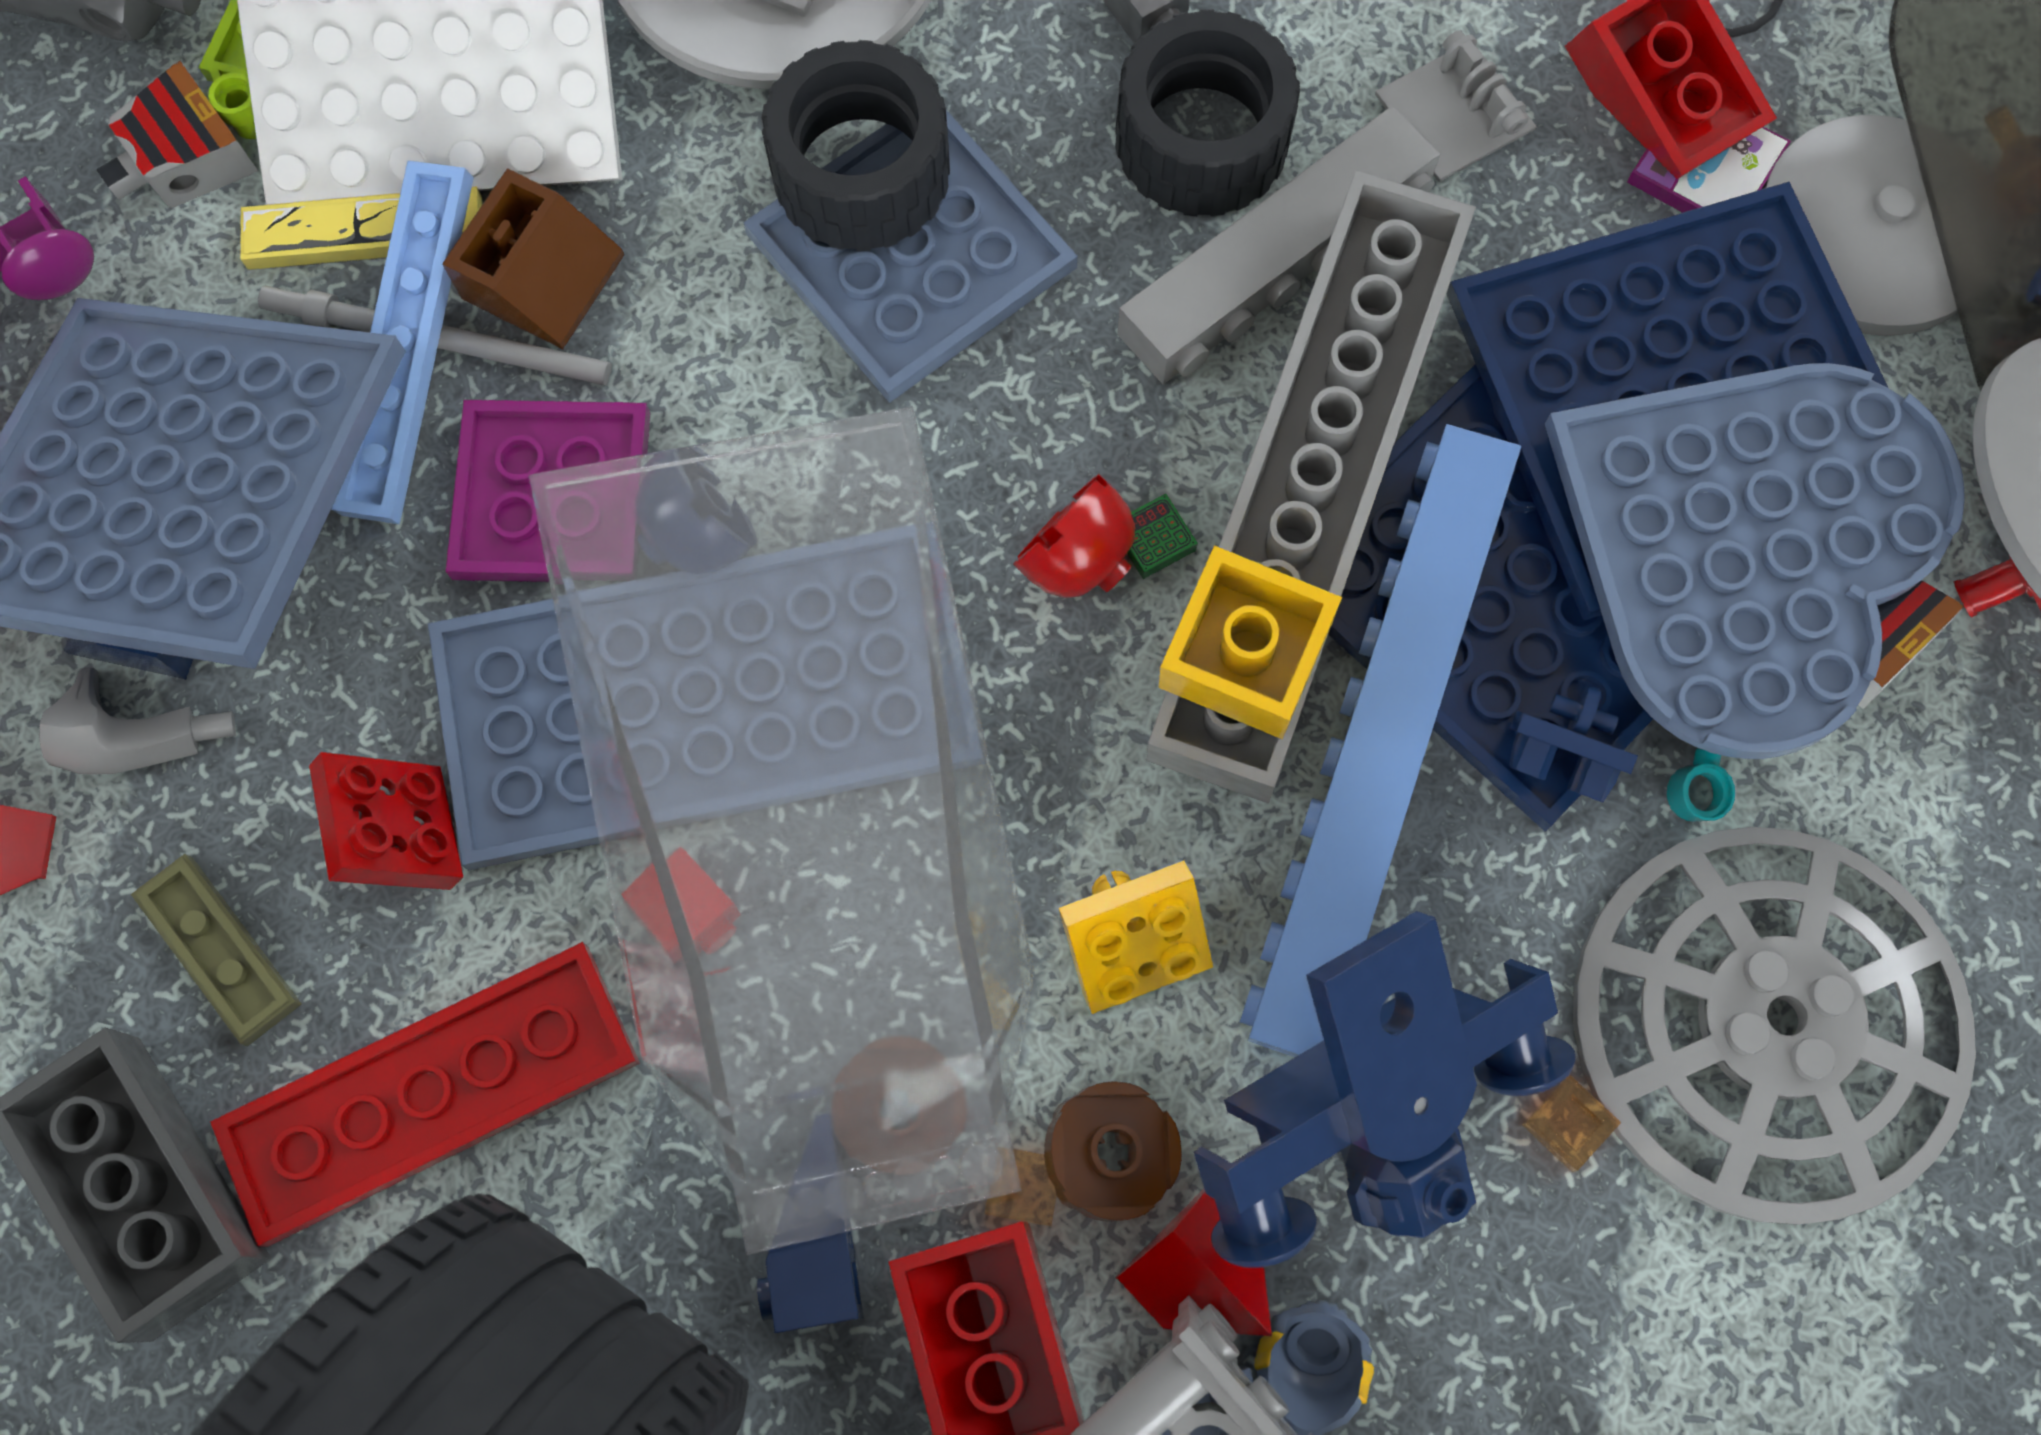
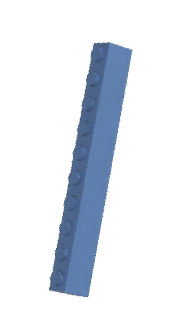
[1240,424,1521,1057]

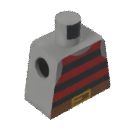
[96,61,258,208]

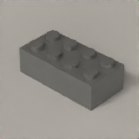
[0,1027,272,1343]

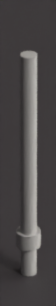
[258,285,612,386]

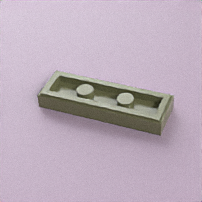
[131,854,302,1046]

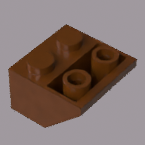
[442,168,625,349]

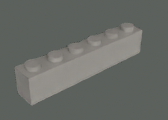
[1117,105,1441,385]

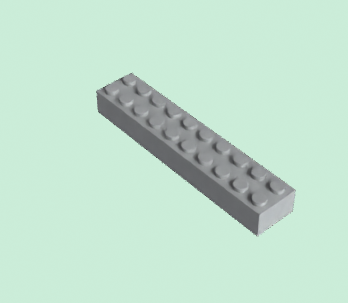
[1146,170,1476,804]

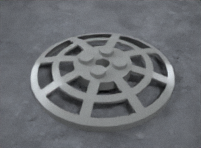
[1573,827,1976,1225]

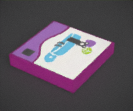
[1627,127,1791,213]

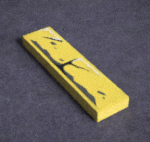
[240,186,482,270]

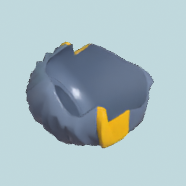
[1254,1300,1374,1435]

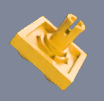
[1058,860,1213,1014]

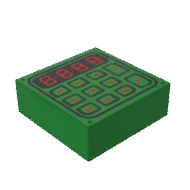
[1127,493,1198,579]

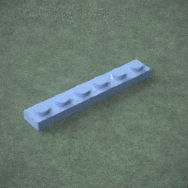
[332,161,474,524]

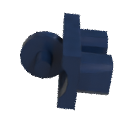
[1509,685,1638,802]

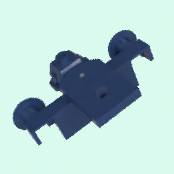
[1193,911,1576,1268]

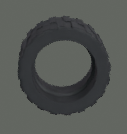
[1115,9,1300,217]
[761,40,950,251]

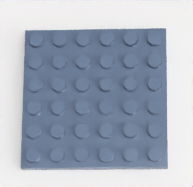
[0,298,406,669]

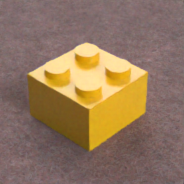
[1158,545,1342,740]

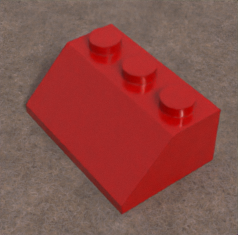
[888,1221,1085,1435]

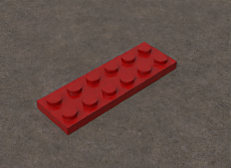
[210,942,640,1247]

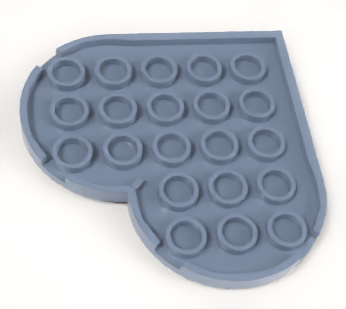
[1544,363,1965,759]

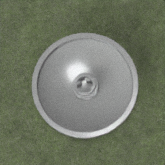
[1762,115,2002,336]

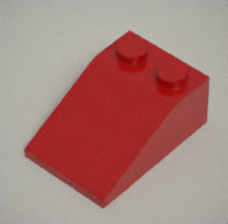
[1565,0,1777,179]

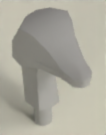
[39,667,236,774]

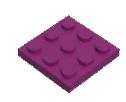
[445,400,651,583]

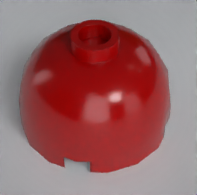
[1013,473,1135,598]

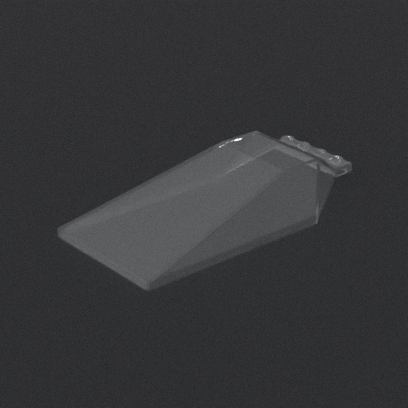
[529,406,1035,1255]

